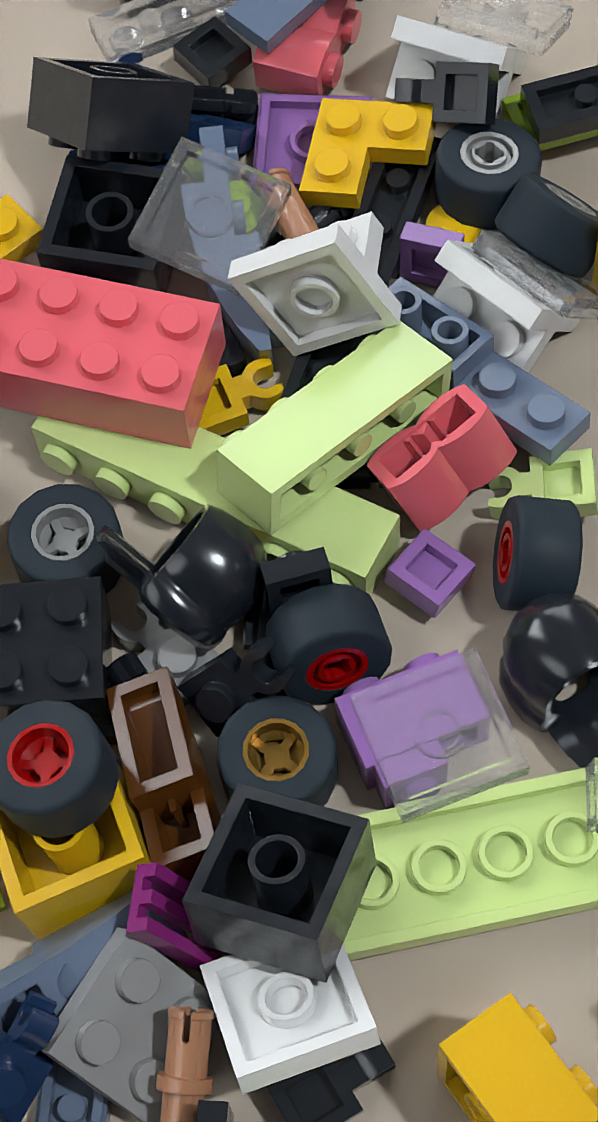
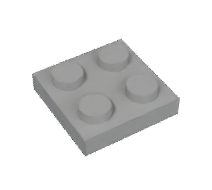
[41,927,220,1122]

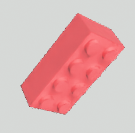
[0,258,226,449]

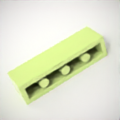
[217,321,453,535]

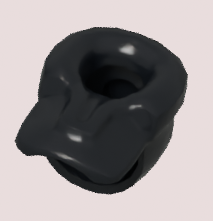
[96,504,268,649]
[499,592,598,768]

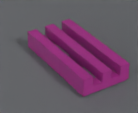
[126,862,222,973]

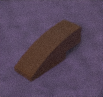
[106,666,221,882]

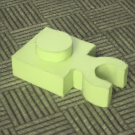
[488,448,598,519]

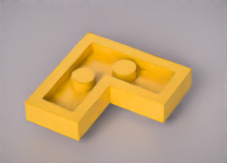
[299,98,437,209]

